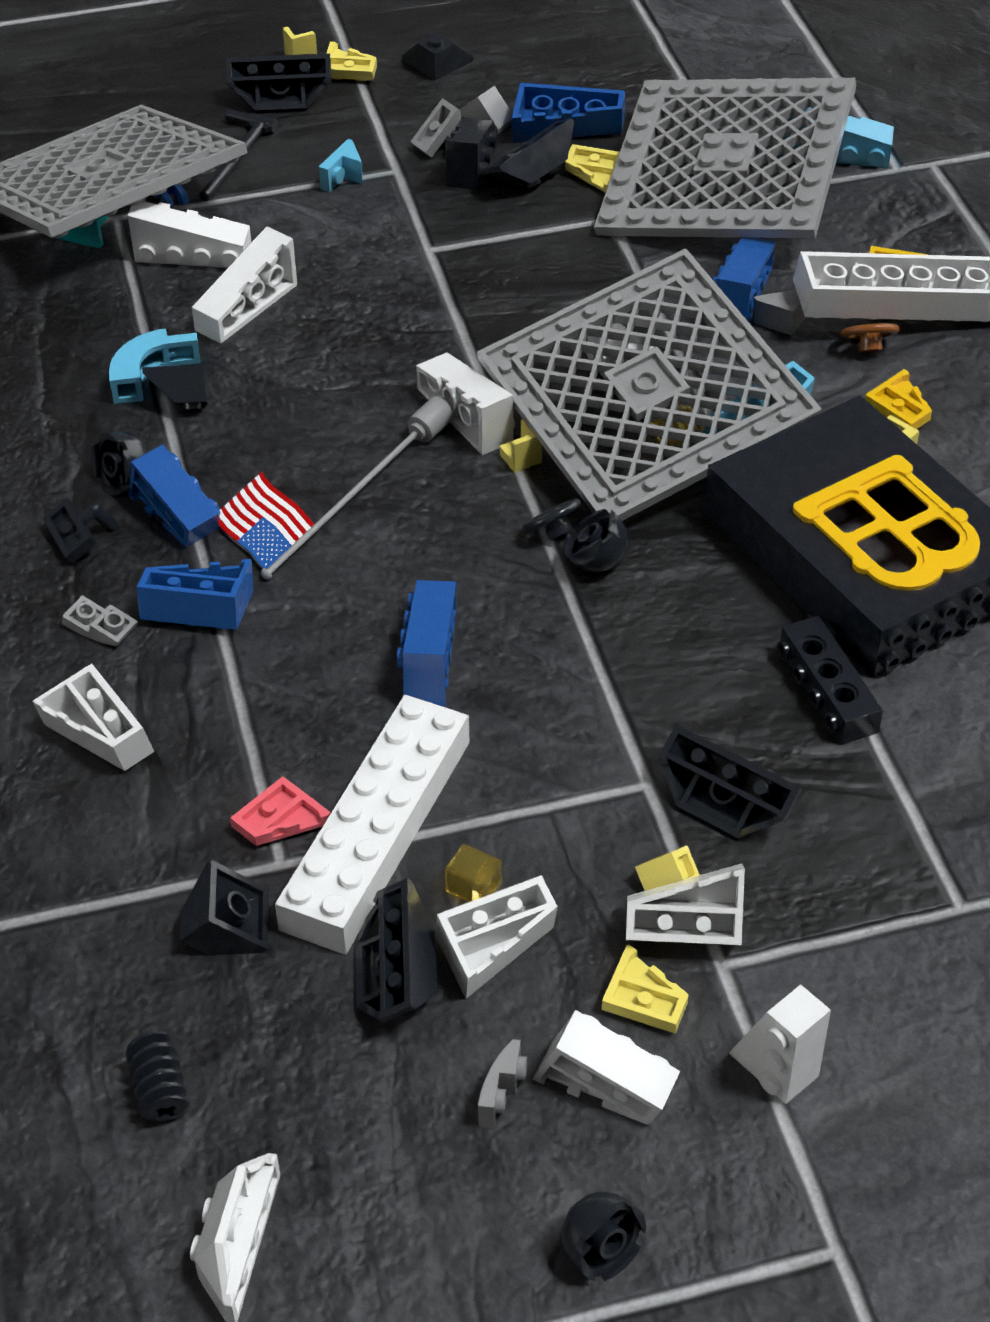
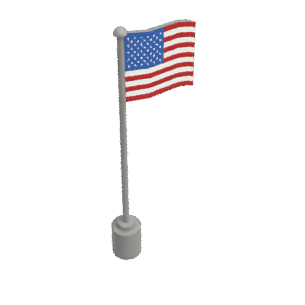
[218,396,454,580]

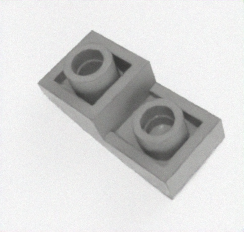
[62,595,137,646]
[478,1039,527,1129]

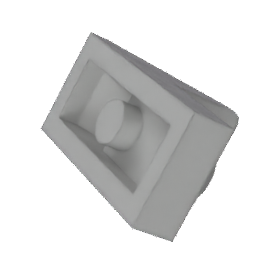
[410,98,461,158]

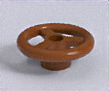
[840,323,900,352]

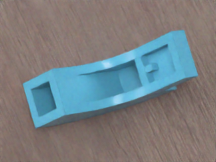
[109,329,201,404]

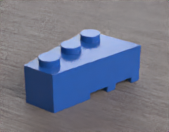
[128,444,220,548]
[136,559,254,630]

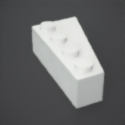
[128,198,251,268]
[192,226,297,344]
[416,352,515,456]

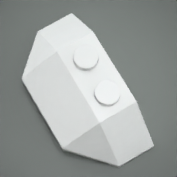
[190,1153,280,1322]

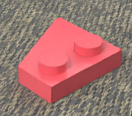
[230,776,331,846]

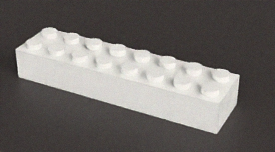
[793,251,990,322]
[275,695,469,955]

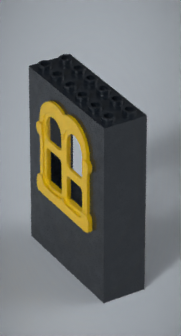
[704,395,990,678]

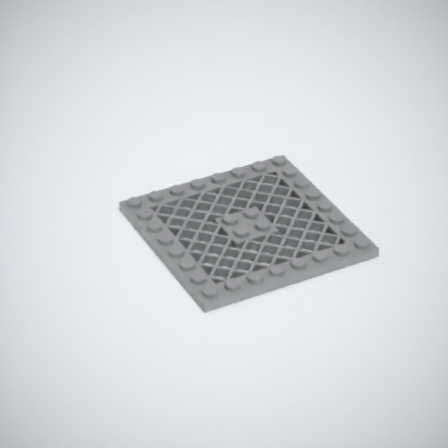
[594,77,856,238]
[0,105,248,238]
[477,248,822,521]

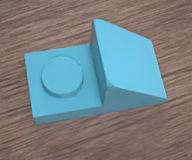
[319,139,363,192]

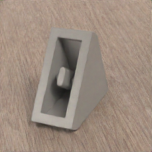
[459,86,513,134]
[752,289,806,336]

